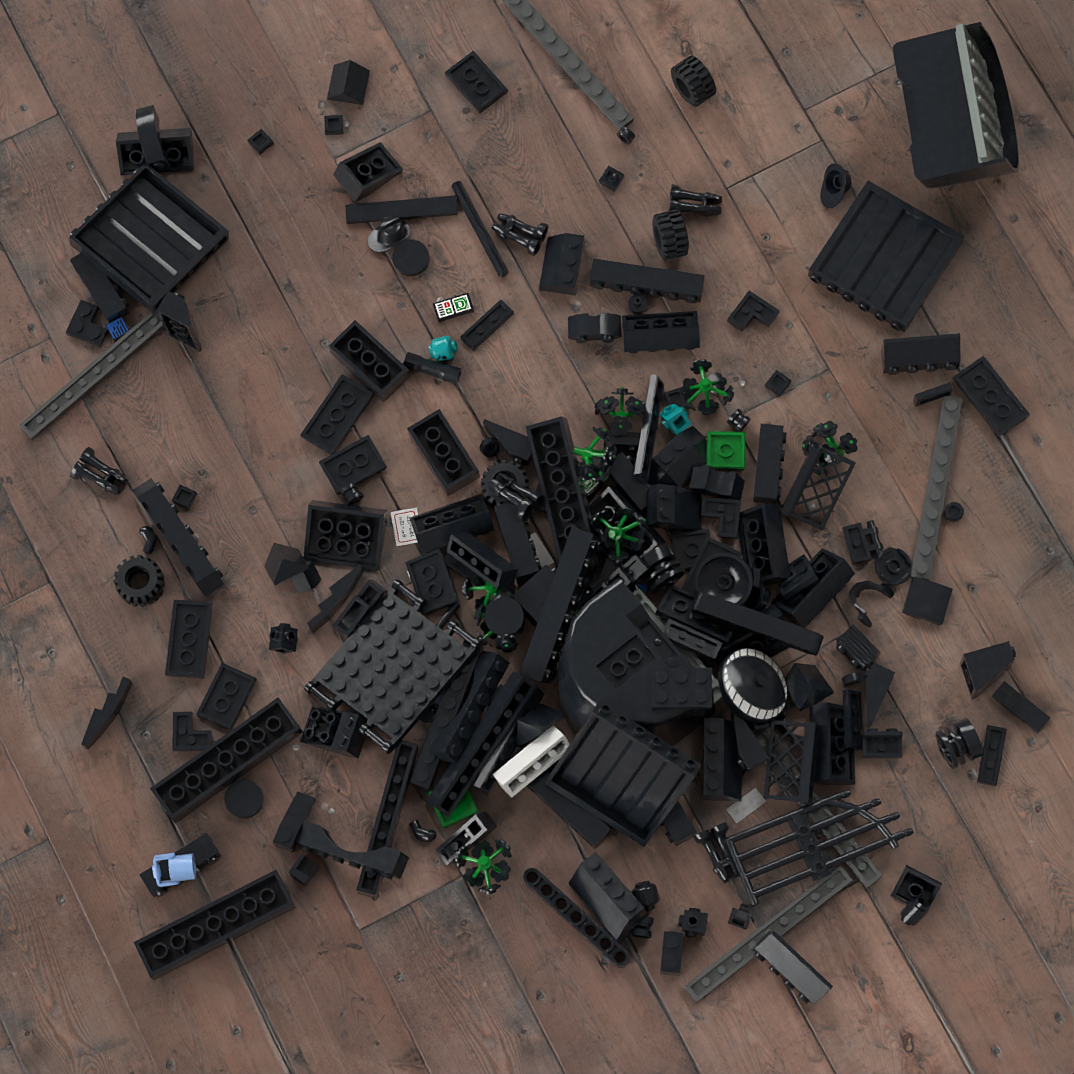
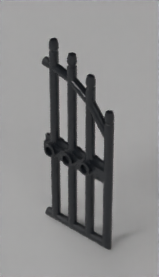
[724,789,914,906]

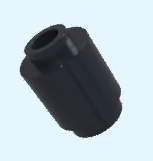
[900,896,929,926]

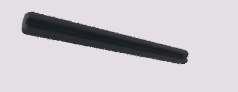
[452,181,509,277]

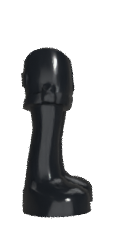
[669,184,722,217]
[491,213,549,256]
[70,447,129,495]
[488,473,545,522]
[693,822,740,883]

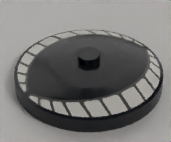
[718,647,788,724]

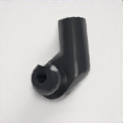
[139,526,157,554]
[409,820,437,842]

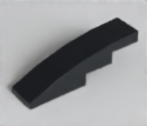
[577,555,650,611]
[307,565,363,633]
[81,677,133,749]

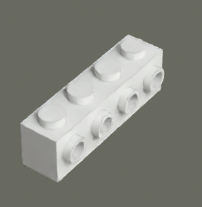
[492,725,570,797]

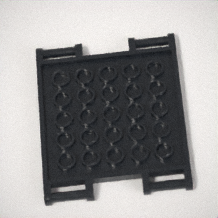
[304,579,483,754]

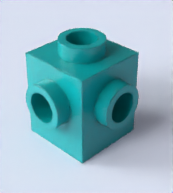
[659,404,692,435]

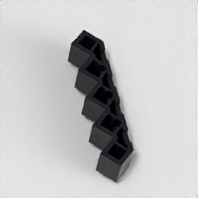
[132,478,224,597]

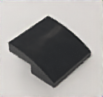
[902,577,953,626]

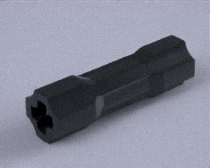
[403,352,461,385]

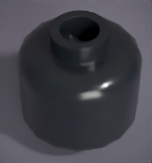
[631,880,660,911]

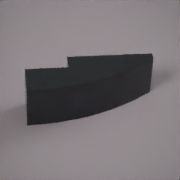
[333,580,388,637]

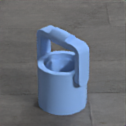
[152,853,196,887]

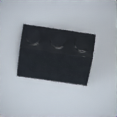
[539,233,585,296]

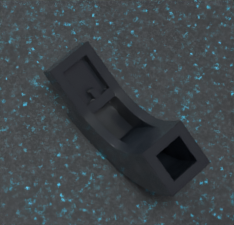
[136,105,171,173]

